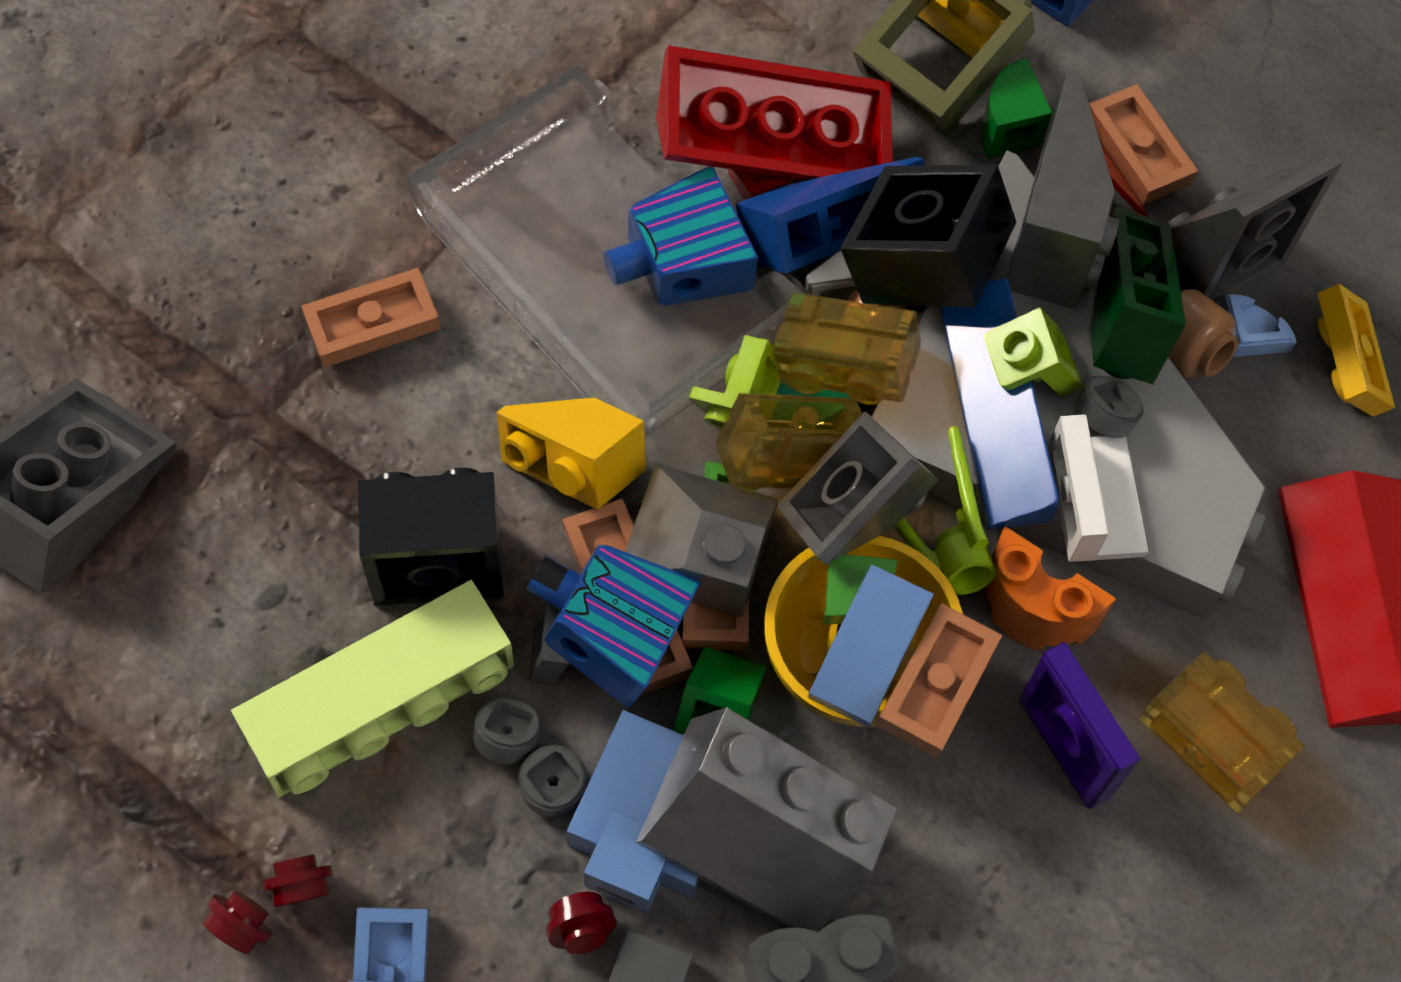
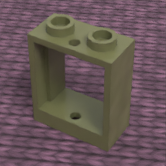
[852,0,1035,137]

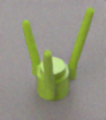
[894,426,996,595]

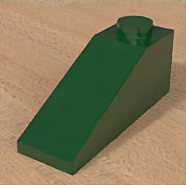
[1091,206,1186,385]

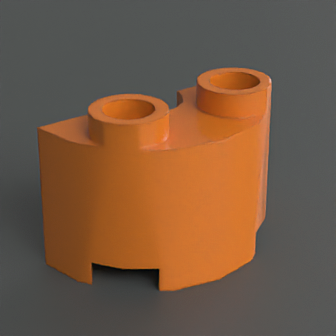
[985,526,1116,650]

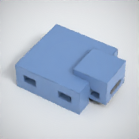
[566,710,701,914]

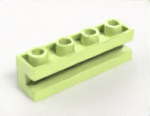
[231,579,514,798]

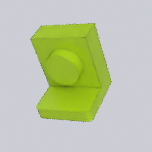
[984,307,1084,397]
[688,335,787,433]

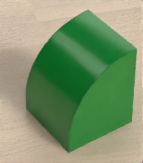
[980,57,1052,160]
[673,646,767,735]

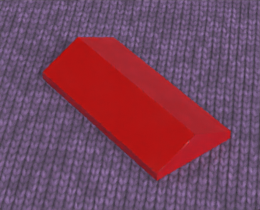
[656,45,893,180]
[1278,470,1401,728]

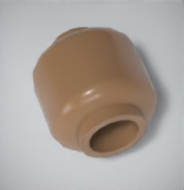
[1168,288,1239,379]

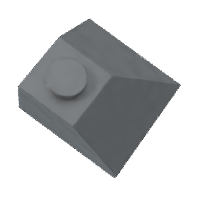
[776,412,938,565]
[625,463,778,617]

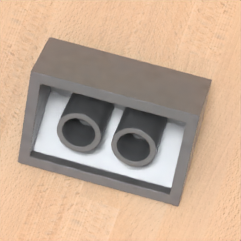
[636,707,897,932]

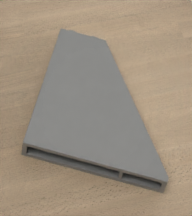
[872,151,1266,618]

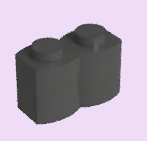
[744,914,900,982]

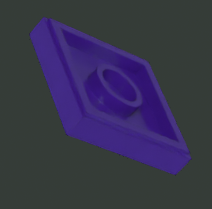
[1019,641,1141,810]

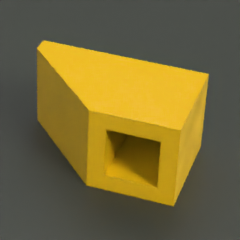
[496,397,646,510]

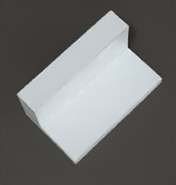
[1048,415,1149,562]

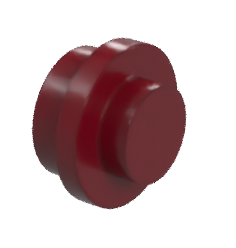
[262,855,333,907]
[203,890,272,955]
[546,891,616,954]

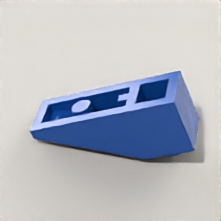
[736,157,925,274]

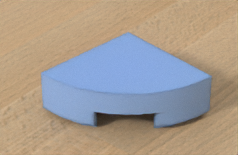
[1219,294,1297,357]

